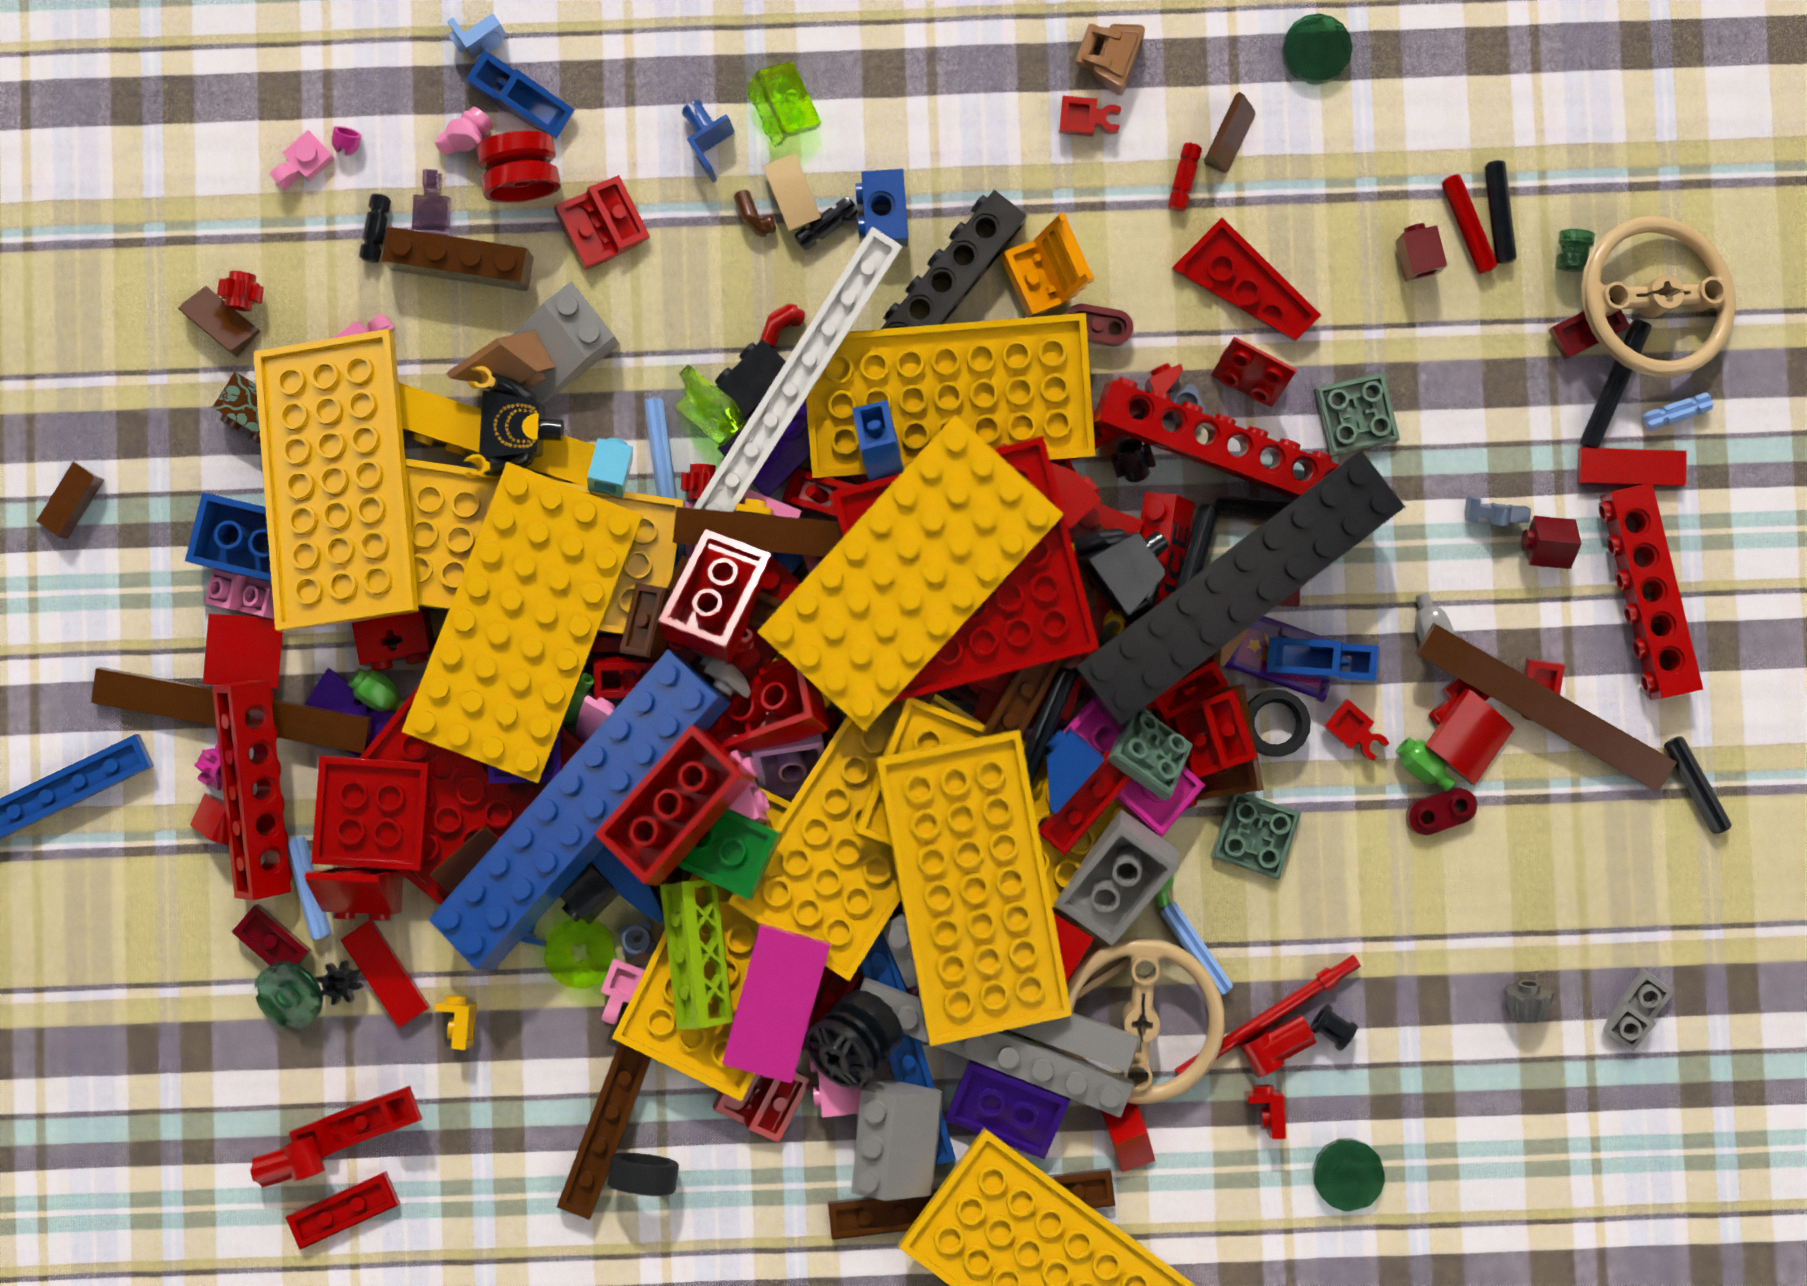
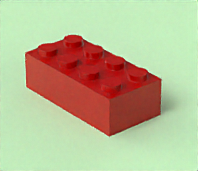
[594,724,756,886]

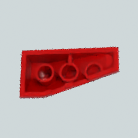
[707,657,830,752]

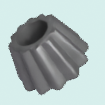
[1503,980,1555,1023]

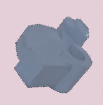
[1464,496,1531,526]

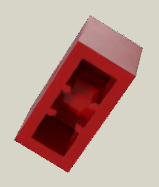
[352,609,435,671]
[593,653,657,699]

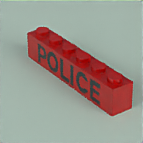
[1124,492,1195,710]

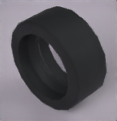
[1248,690,1311,757]
[607,1153,679,1196]

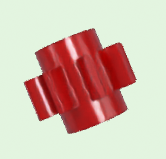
[217,271,264,311]
[680,464,716,501]

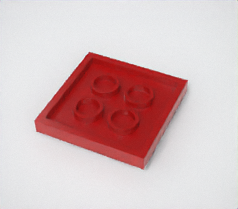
[311,755,430,871]

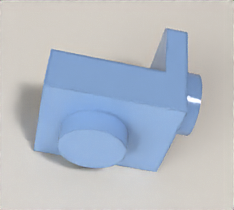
[447,13,507,59]

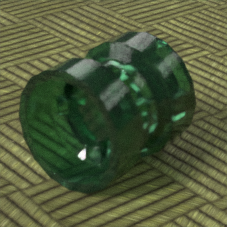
[1555,229,1595,272]

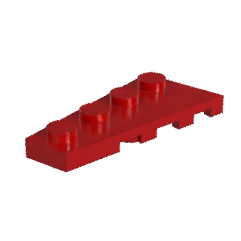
[1172,217,1321,341]

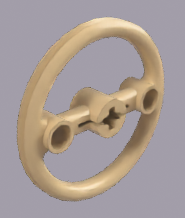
[1581,216,1736,377]
[1062,938,1225,1104]

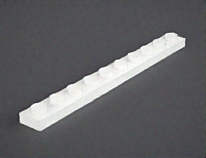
[693,227,903,512]

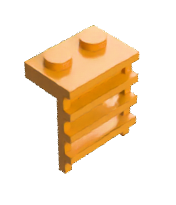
[999,213,1095,318]

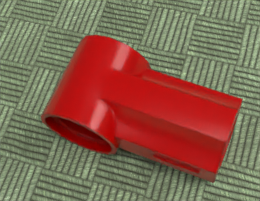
[1239,1015,1317,1078]
[250,1135,325,1188]

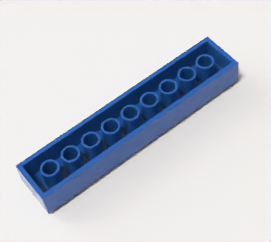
[428,650,732,970]

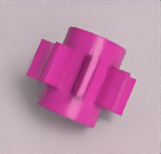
[194,743,222,790]

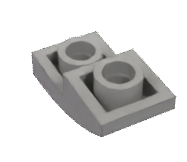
[691,649,751,698]
[1603,968,1675,1052]

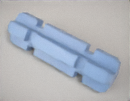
[1642,393,1713,431]

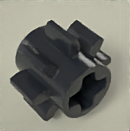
[1110,439,1156,482]
[316,960,364,1005]

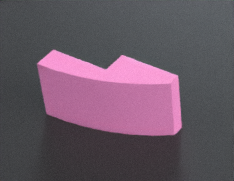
[204,569,274,619]
[575,695,616,743]

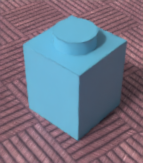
[587,438,633,498]

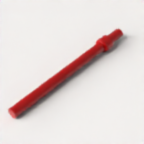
[1174,955,1361,1075]

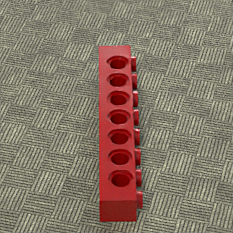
[1093,377,1339,499]

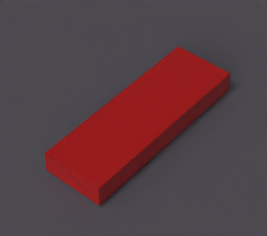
[1577,448,1687,487]
[1038,749,1132,856]
[340,920,431,1028]
[286,1171,400,1250]

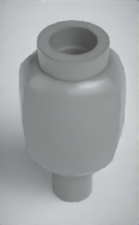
[1415,593,1455,643]

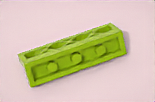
[660,879,733,1030]

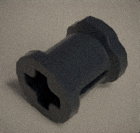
[1310,1004,1358,1051]

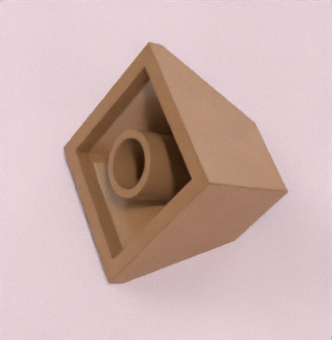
[446,330,555,389]

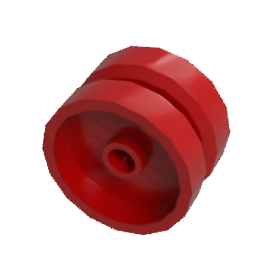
[476,130,561,203]

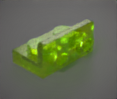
[747,61,822,147]
[675,364,746,446]

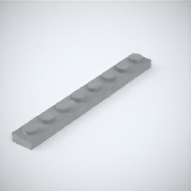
[860,977,1134,1117]

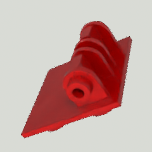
[1211,336,1297,408]

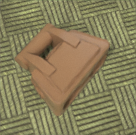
[1074,24,1145,96]

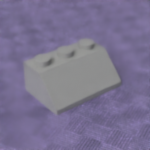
[851,1077,943,1201]

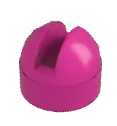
[331,126,362,155]

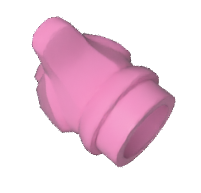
[435,107,493,155]

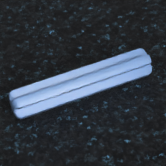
[287,836,331,940]
[1160,902,1233,996]

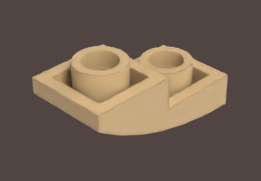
[763,153,821,231]

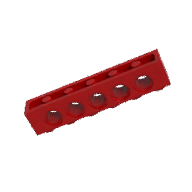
[1598,483,1703,700]
[212,680,292,901]

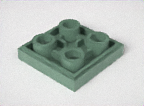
[1314,372,1400,456]
[1107,709,1193,801]
[1210,793,1301,880]

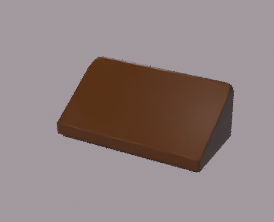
[1204,92,1256,173]
[178,286,260,357]
[36,461,104,539]
[619,583,673,661]
[430,825,499,894]

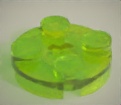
[544,918,617,989]

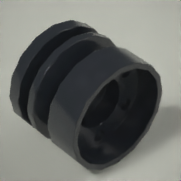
[806,989,903,1089]

